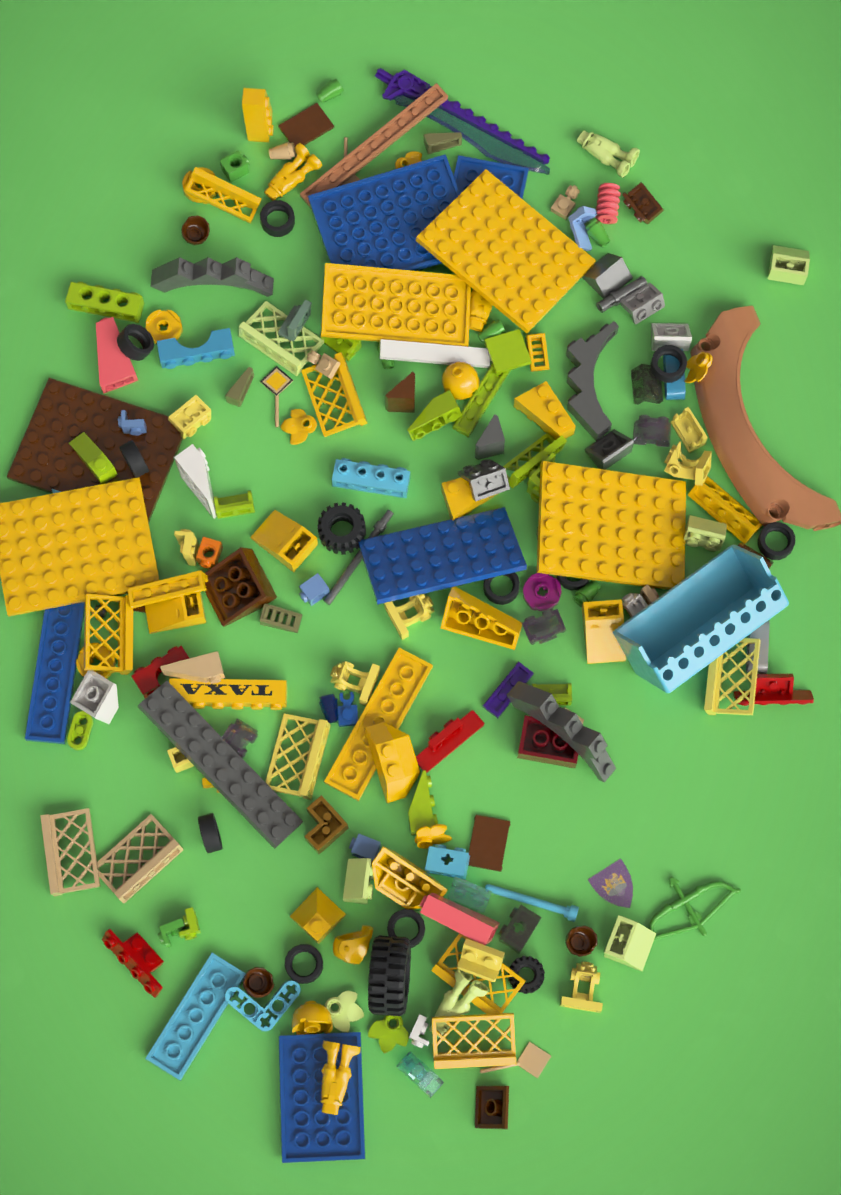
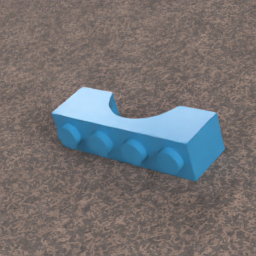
[157,328,235,369]

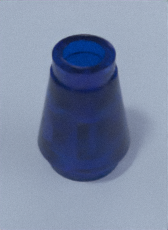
[319,694,339,723]

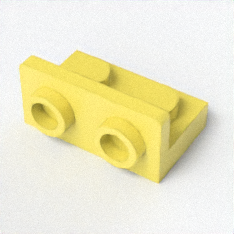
[168,395,211,440]
[174,529,199,566]
[457,938,505,982]

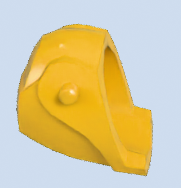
[333,925,373,964]

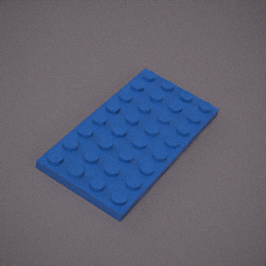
[358,507,527,605]

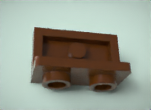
[622,182,664,224]

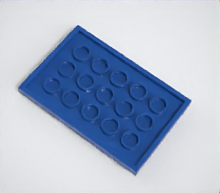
[279,1032,365,1163]

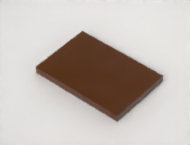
[278,103,334,147]
[468,815,511,872]

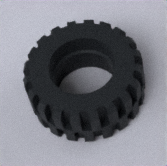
[368,935,411,1016]

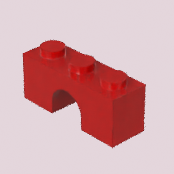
[131,645,190,699]

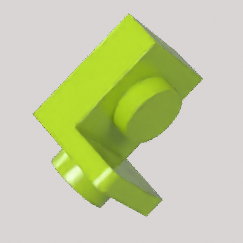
[178,907,201,940]

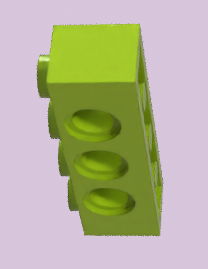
[65,282,145,323]

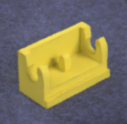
[670,407,708,453]

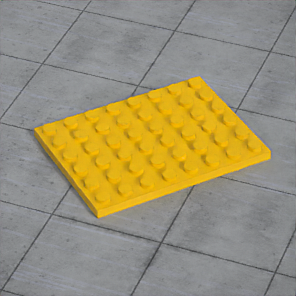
[415,169,596,333]
[537,461,686,590]
[0,477,159,617]

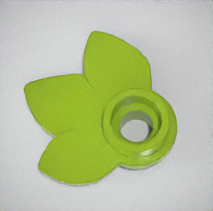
[368,1015,409,1053]

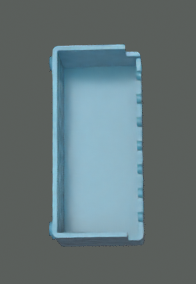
[613,545,789,693]

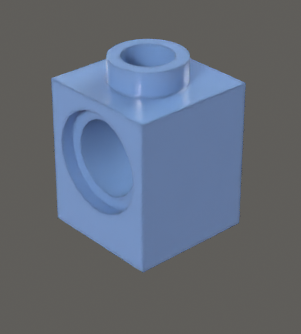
[299,573,330,606]
[349,833,381,861]

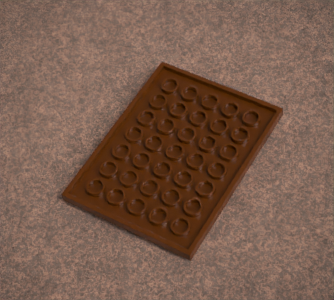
[7,378,183,523]

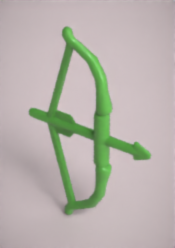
[649,877,741,940]

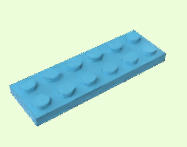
[145,953,246,1081]

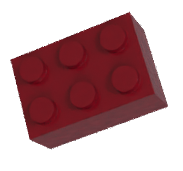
[517,715,578,768]

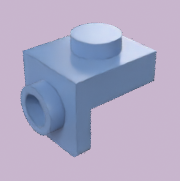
[118,410,147,436]

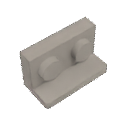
[620,283,665,324]

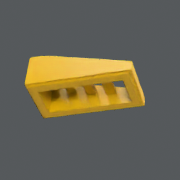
[525,333,550,372]

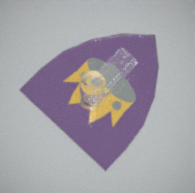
[588,858,633,908]

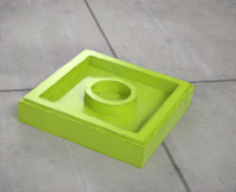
[484,329,532,374]

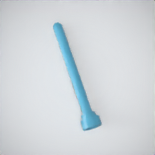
[485,884,579,922]

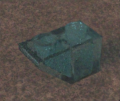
[396,1052,444,1098]

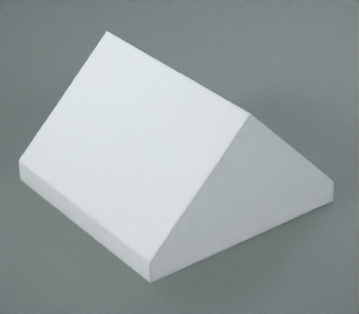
[651,323,692,351]

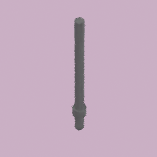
[324,510,394,605]

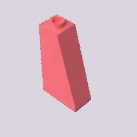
[96,317,138,394]
[420,892,500,945]

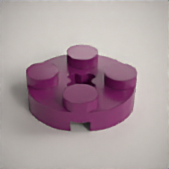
[523,573,562,611]

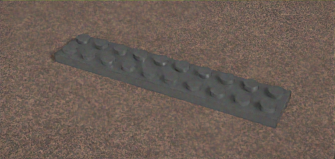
[138,681,303,849]

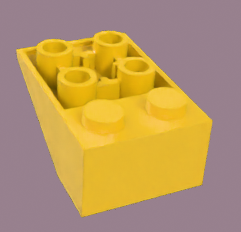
[250,510,318,572]
[145,592,206,634]
[582,599,626,664]

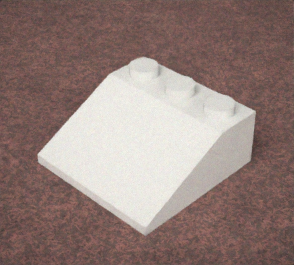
[174,444,217,519]

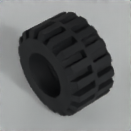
[318,502,366,555]

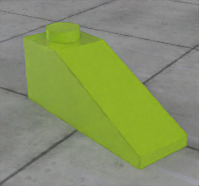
[69,432,118,484]

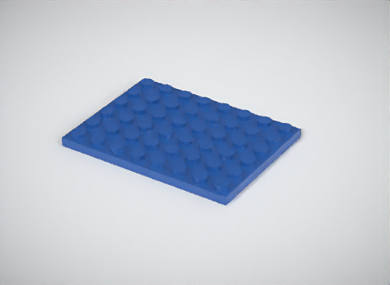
[308,154,460,271]

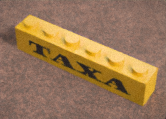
[169,678,287,710]

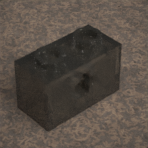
[498,905,542,954]

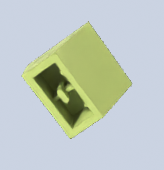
[768,245,810,285]
[684,515,727,552]
[343,858,374,904]
[604,915,656,972]

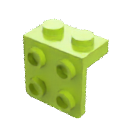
[527,453,556,503]

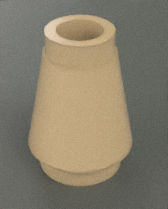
[269,142,296,160]

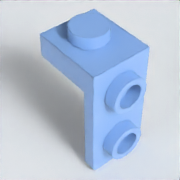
[568,206,597,251]

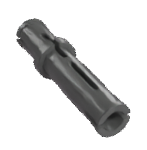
[596,276,647,313]

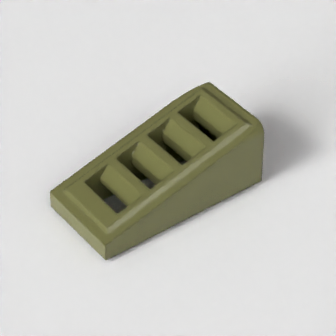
[424,132,462,154]
[225,367,254,407]
[260,603,303,633]

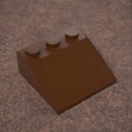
[205,547,277,627]

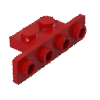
[733,673,814,706]
[416,710,485,773]
[102,929,164,998]

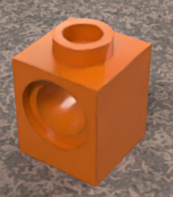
[196,537,223,569]

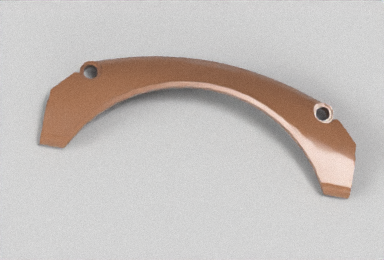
[690,306,841,531]

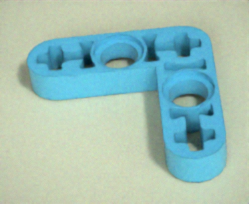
[224,980,300,1031]

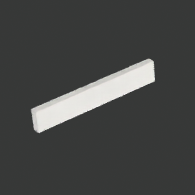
[379,339,490,368]

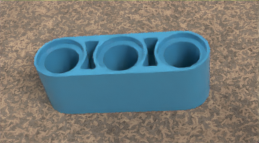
[663,349,686,400]

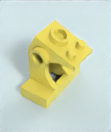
[664,441,712,486]
[384,594,435,640]
[330,661,380,706]
[560,962,603,1013]

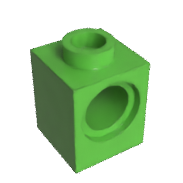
[220,151,250,183]

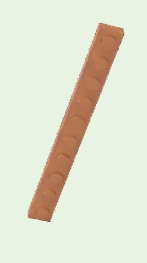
[300,83,448,208]

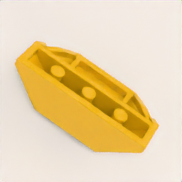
[364,722,420,803]
[371,846,448,910]

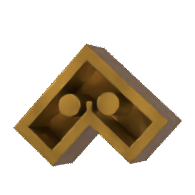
[305,795,349,854]

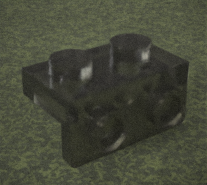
[631,364,663,405]

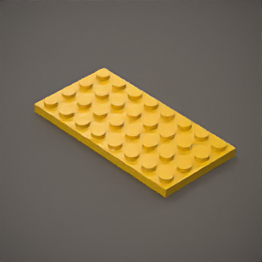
[321,263,471,347]

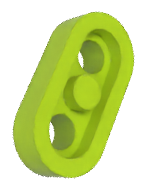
[67,711,93,750]

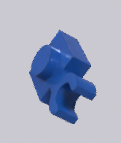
[338,692,358,727]

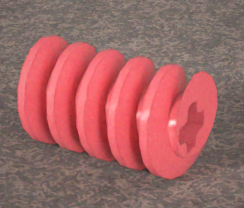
[595,183,621,224]

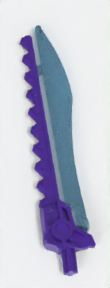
[375,68,550,175]

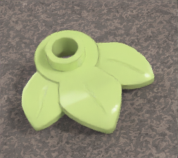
[325,991,364,1032]

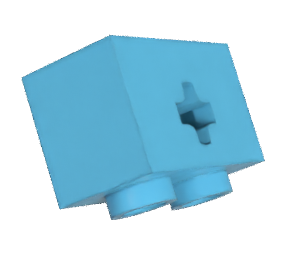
[425,844,470,880]

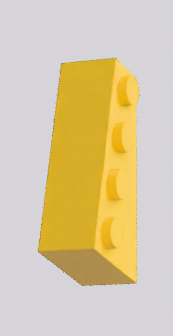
[242,88,274,142]
[441,586,523,650]

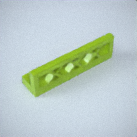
[503,432,567,489]

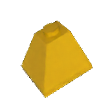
[290,887,346,944]

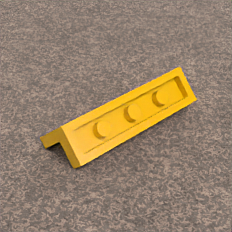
[185,167,262,223]
[688,476,762,544]
[128,570,208,608]

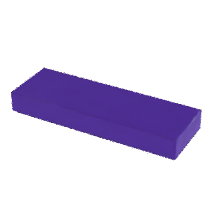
[483,661,534,719]

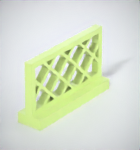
[239,301,324,376]

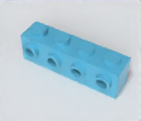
[332,458,410,498]

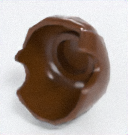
[181,215,210,245]
[565,925,598,957]
[243,967,275,998]

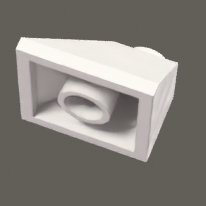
[70,670,119,724]

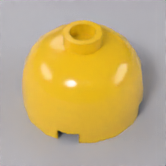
[442,362,480,400]
[292,1001,333,1035]

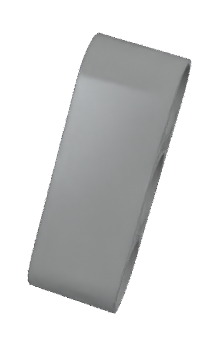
[746,620,770,674]

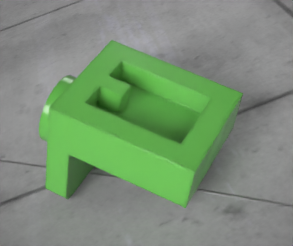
[158,918,187,948]

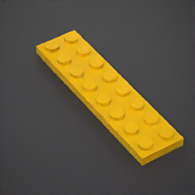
[324,648,433,801]

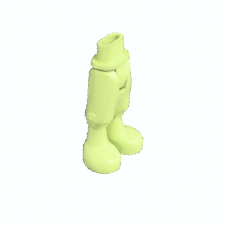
[577,130,640,178]
[429,969,489,1038]

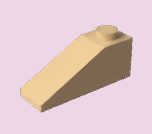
[160,651,225,684]

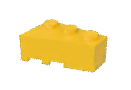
[514,381,576,440]
[441,477,499,521]

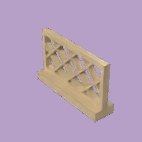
[40,808,100,897]
[91,814,184,904]

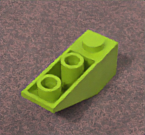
[408,390,463,441]
[408,770,438,835]

